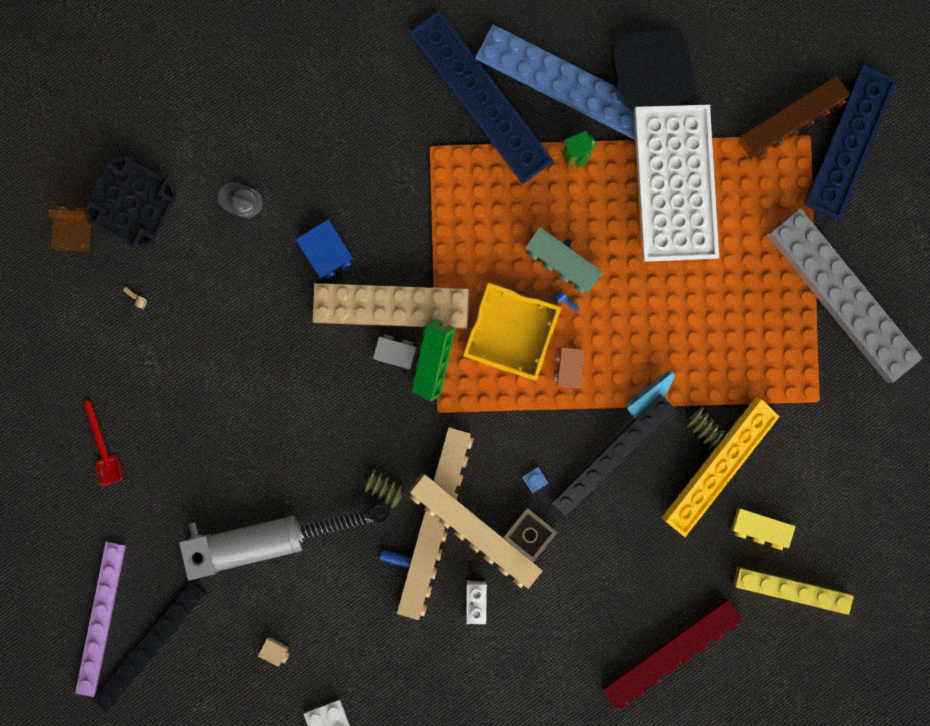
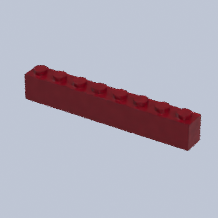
[602,598,741,710]

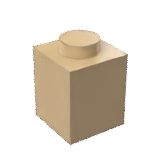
[258,637,290,667]

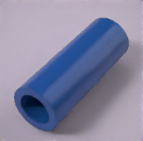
[380,549,412,568]

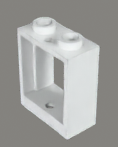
[467,580,487,624]

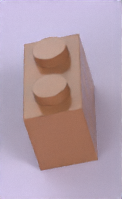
[554,348,585,389]

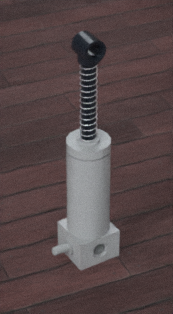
[179,503,390,580]

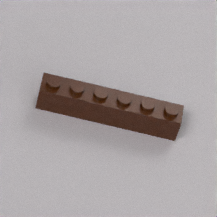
[739,76,850,160]

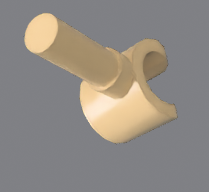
[123,287,147,309]

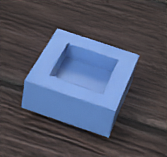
[522,467,548,493]

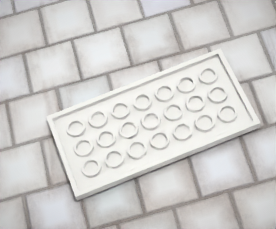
[634,105,719,262]

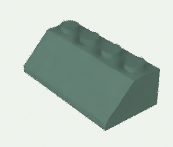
[525,227,603,294]

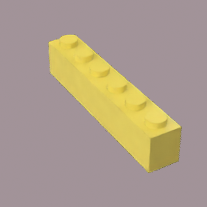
[733,567,854,615]

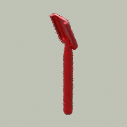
[83,399,123,486]

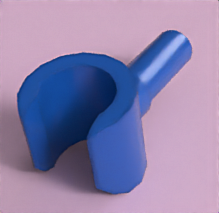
[553,291,579,311]

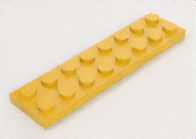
[662,396,779,537]

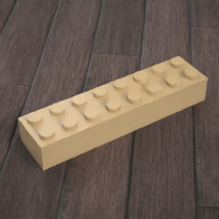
[313,283,470,329]

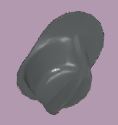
[218,182,263,218]

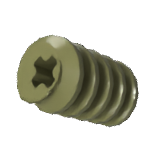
[687,407,725,450]
[364,469,406,509]

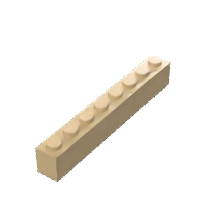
[408,473,542,589]

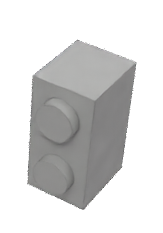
[373,334,417,370]

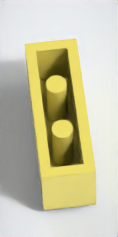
[731,508,796,550]

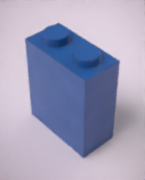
[296,219,354,280]

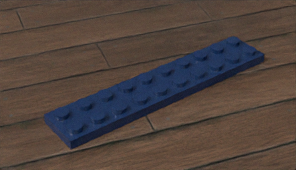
[408,10,554,185]

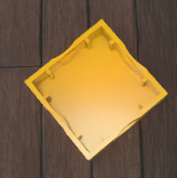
[463,283,561,381]

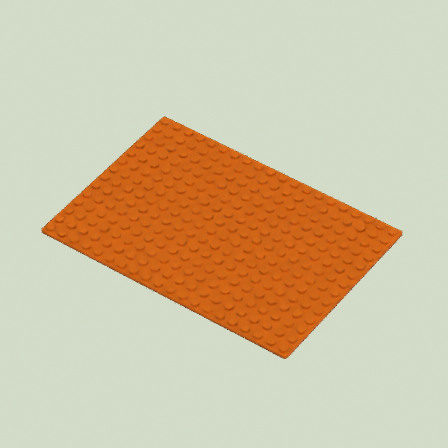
[430,135,820,413]

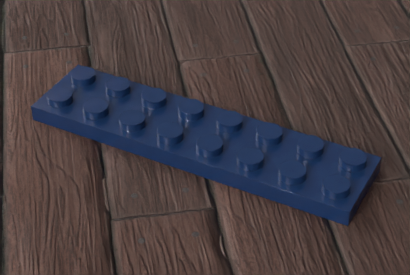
[804,65,898,221]

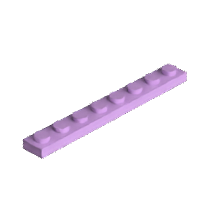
[75,542,126,697]

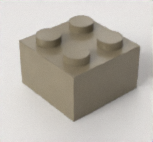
[503,508,558,562]

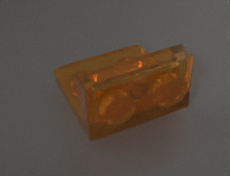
[49,206,91,252]

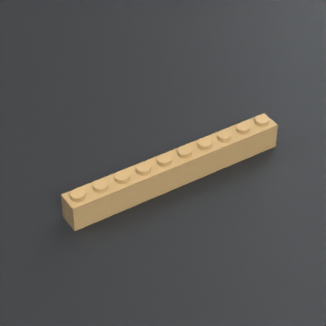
[397,428,474,620]

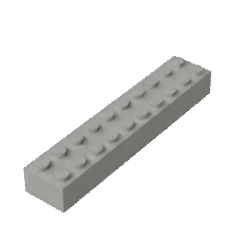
[766,209,922,383]

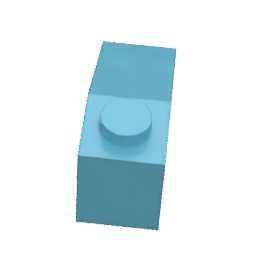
[626,368,675,418]

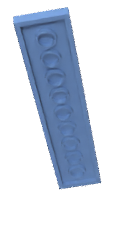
[475,25,635,140]

